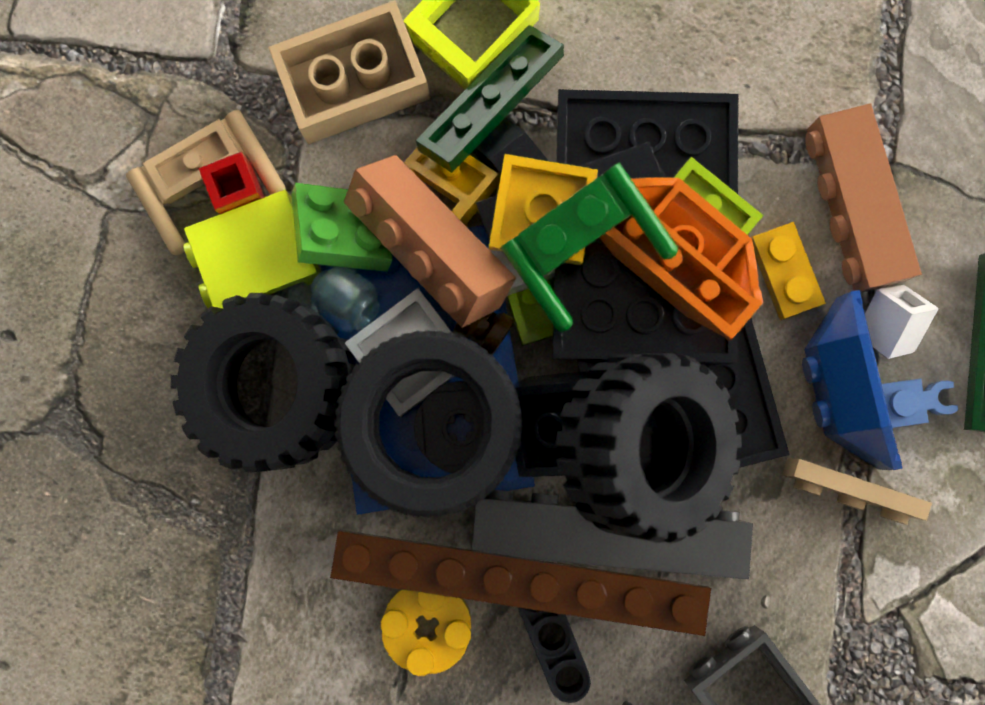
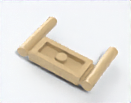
[126,110,286,256]

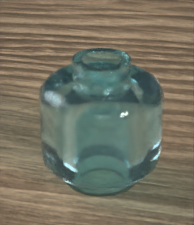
[311,266,380,333]

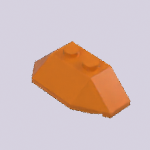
[600,178,763,340]

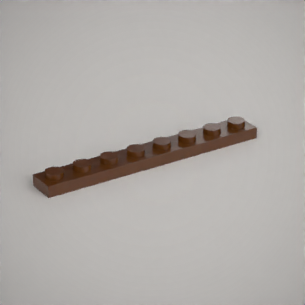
[330,530,711,636]

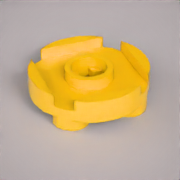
[381,589,471,676]

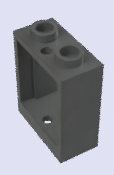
[684,625,821,705]

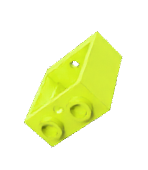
[403,0,540,90]

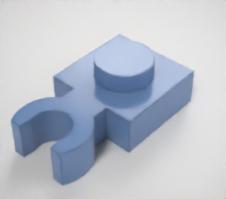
[882,378,958,428]

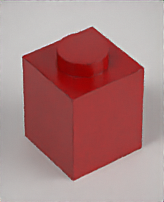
[198,152,265,214]

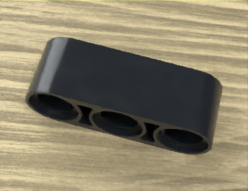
[518,607,591,703]

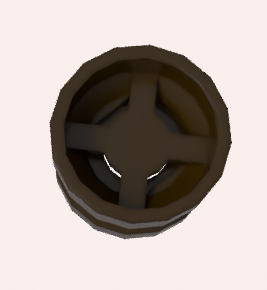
[452,312,515,356]

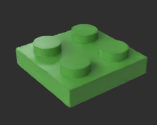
[291,182,393,272]

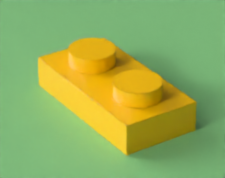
[751,221,826,321]

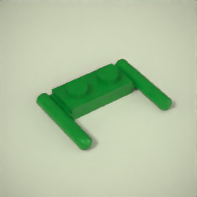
[500,163,678,332]

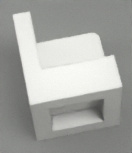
[865,285,939,359]

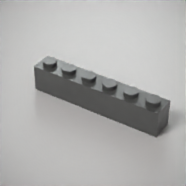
[472,489,753,580]

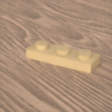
[782,458,932,525]

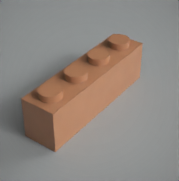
[805,103,922,293]
[344,155,516,328]

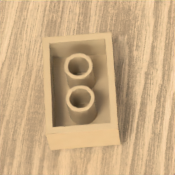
[268,0,430,145]

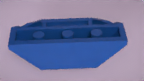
[802,290,903,470]

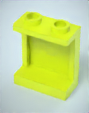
[183,190,323,309]

